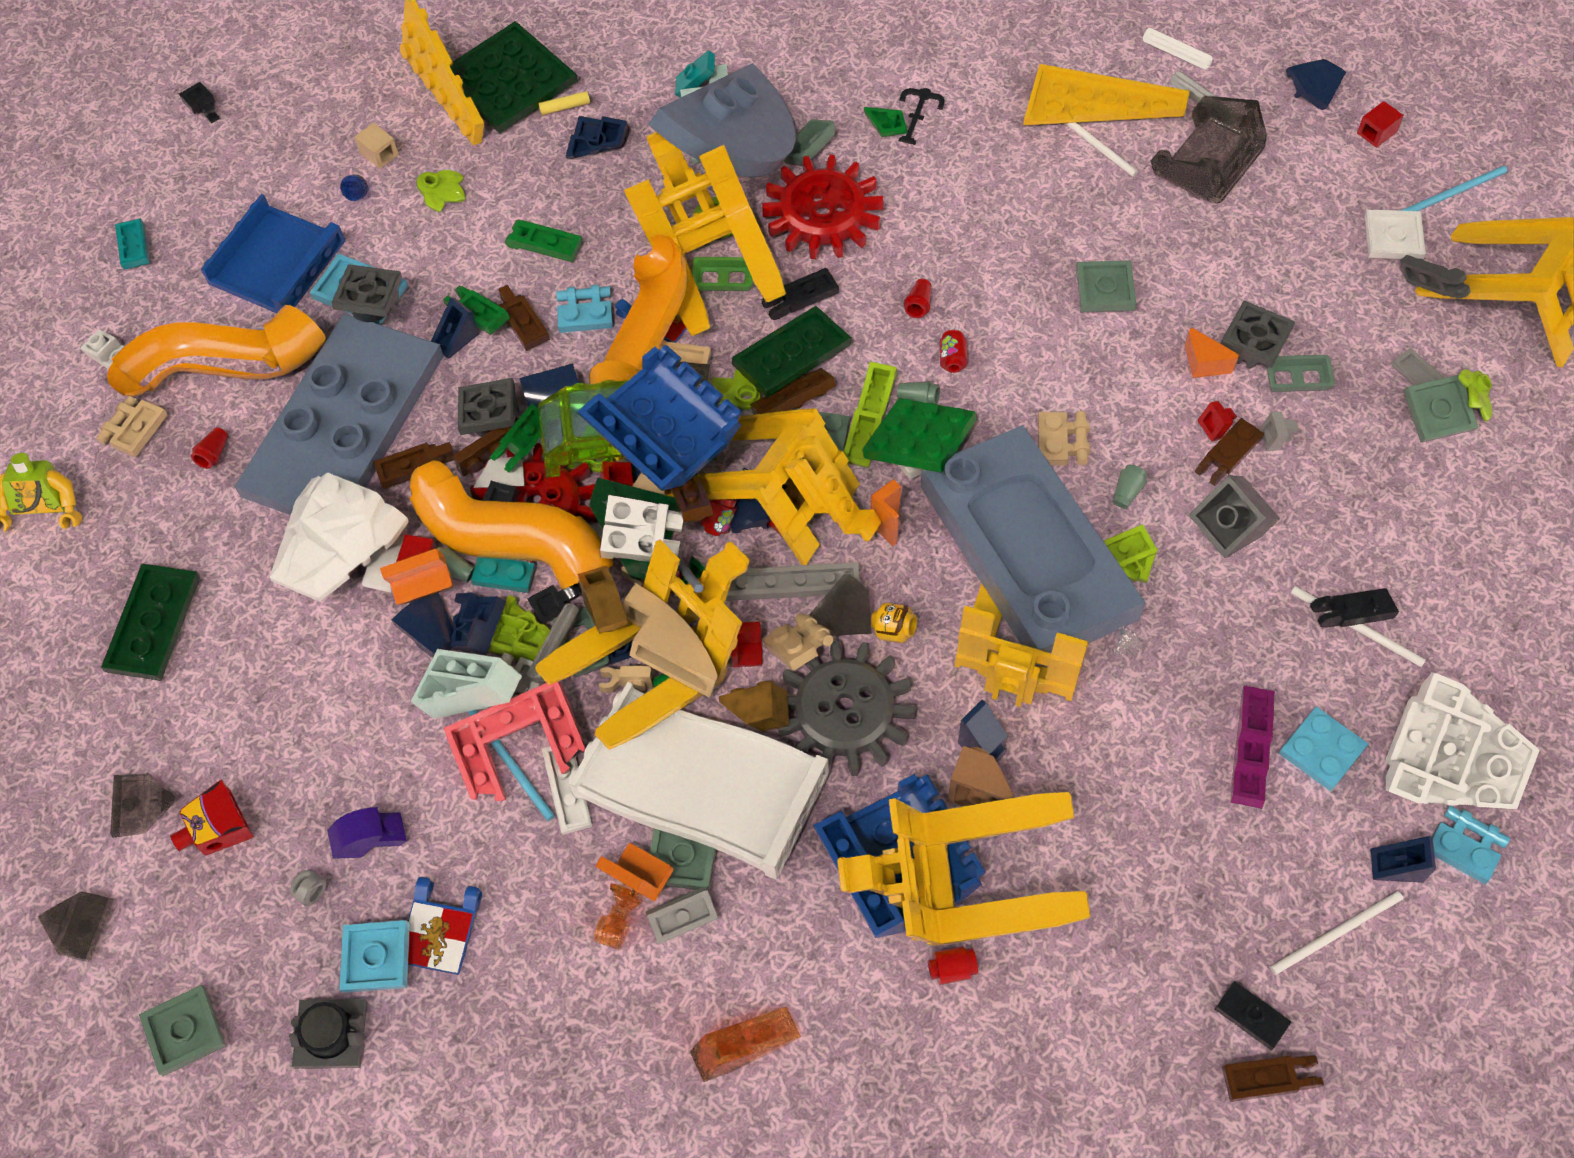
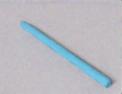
[1400,166,1507,211]
[468,710,555,821]

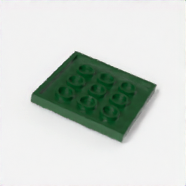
[450,21,578,134]

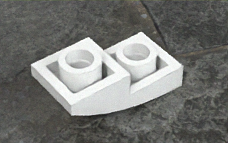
[80,330,124,369]
[362,536,404,593]

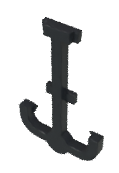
[898,88,945,145]

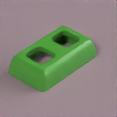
[692,257,753,291]

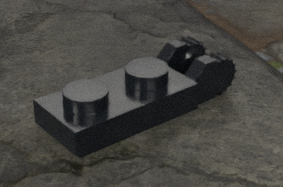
[761,268,839,321]
[1310,588,1399,628]

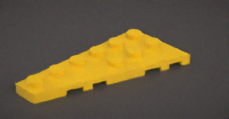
[400,0,484,145]
[1023,64,1190,125]

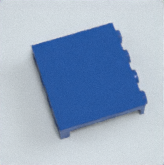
[201,194,345,313]

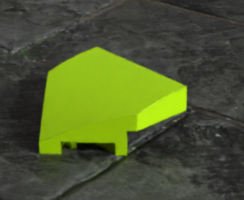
[1103,524,1158,583]

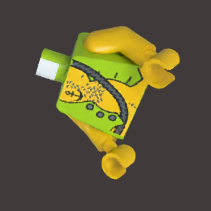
[0,452,82,532]

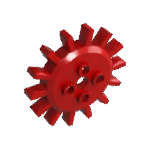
[762,154,883,260]
[470,443,598,563]

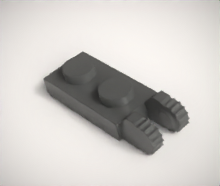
[1400,255,1471,299]

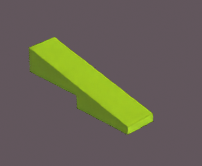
[844,361,898,468]

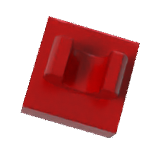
[1197,401,1237,442]

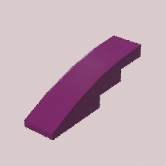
[1230,686,1275,809]

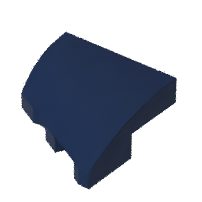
[566,116,629,159]
[519,363,585,418]
[391,592,454,658]
[451,592,506,656]

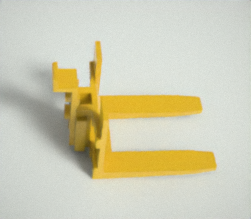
[624,132,786,336]
[1415,217,1574,368]
[664,408,881,565]
[535,539,750,750]
[954,583,1088,708]
[837,792,1091,946]

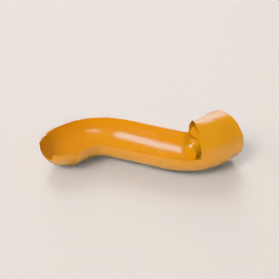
[589,235,688,399]
[107,305,326,397]
[409,460,615,589]

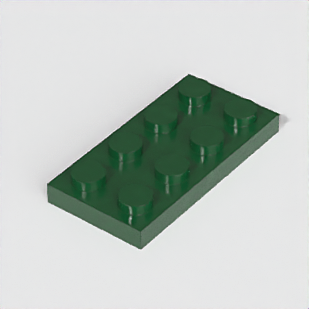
[732,306,852,398]
[101,563,200,681]

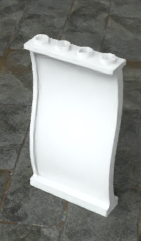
[569,682,829,880]

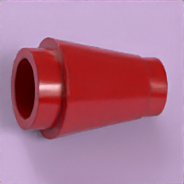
[903,278,931,318]
[191,427,229,469]

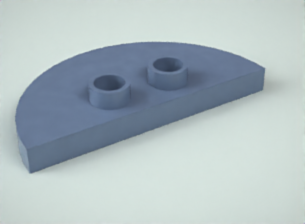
[649,63,796,177]

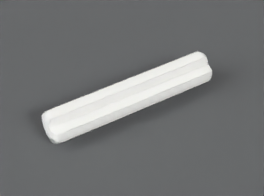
[1143,28,1213,70]

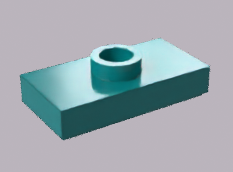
[675,50,715,98]
[115,218,150,270]

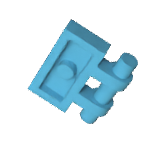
[556,284,613,333]
[1433,805,1510,885]

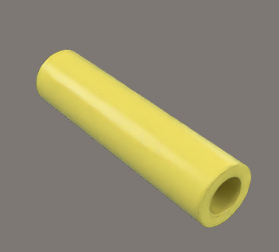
[538,91,590,116]

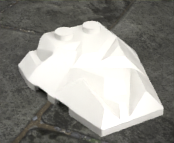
[269,473,409,602]
[1386,672,1539,809]

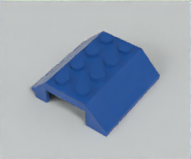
[578,345,743,491]
[813,774,987,938]

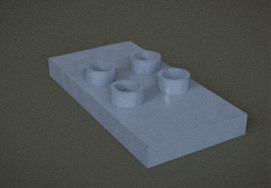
[234,313,444,515]

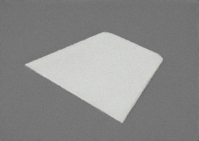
[473,457,524,488]

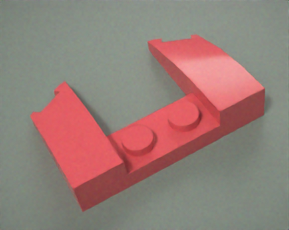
[443,681,586,801]

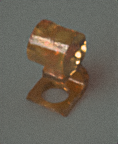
[594,883,643,950]

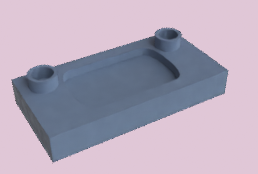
[920,425,1145,667]

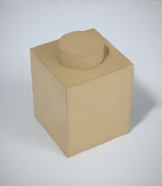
[354,122,399,169]

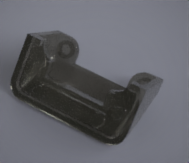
[1150,96,1267,204]

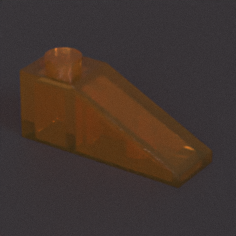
[690,1007,801,1082]

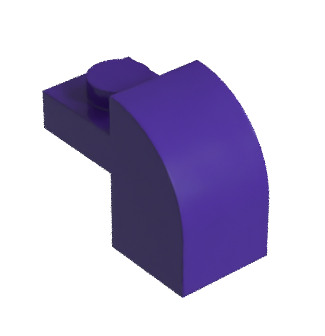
[327,807,407,859]

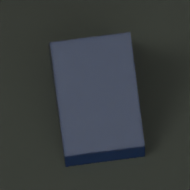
[431,297,479,359]
[1370,836,1436,883]

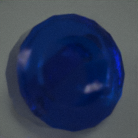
[340,174,370,201]

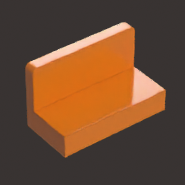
[871,479,901,547]
[380,549,453,605]
[595,843,674,902]

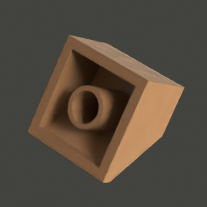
[948,746,1014,807]

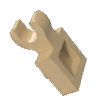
[599,666,654,693]

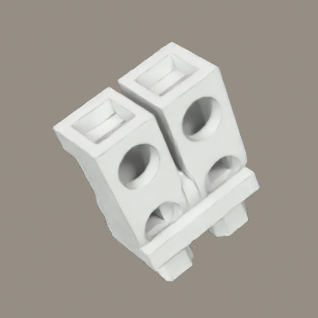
[600,495,683,562]

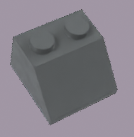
[1189,475,1280,558]

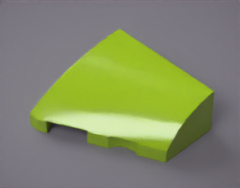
[488,595,551,661]

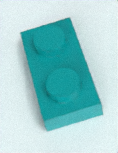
[471,557,536,593]

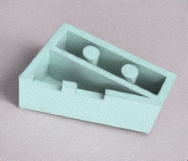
[411,649,522,718]

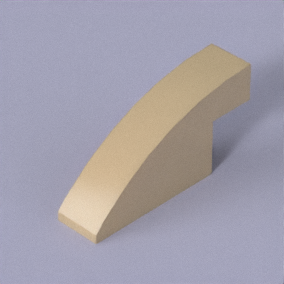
[623,583,718,698]

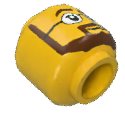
[870,602,917,643]

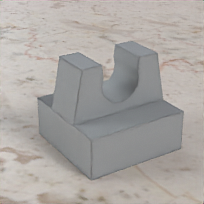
[1260,412,1299,451]

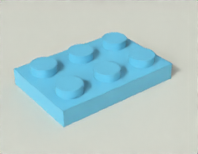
[310,254,408,325]

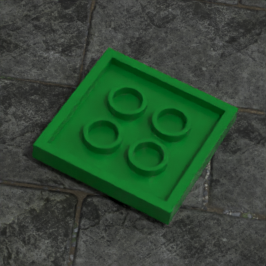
[862,398,976,473]

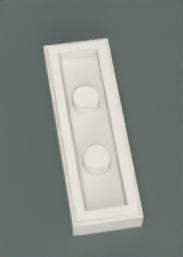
[542,746,592,835]

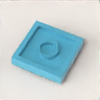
[1278,706,1369,791]
[339,920,410,993]

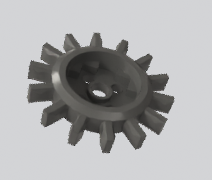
[778,640,915,776]

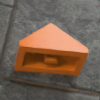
[1185,327,1239,378]

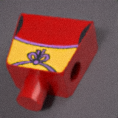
[170,779,254,856]

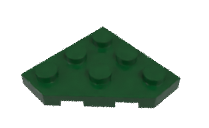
[589,477,680,582]

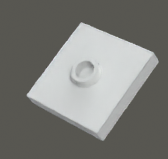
[1364,210,1426,259]

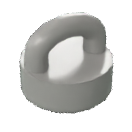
[290,870,326,906]

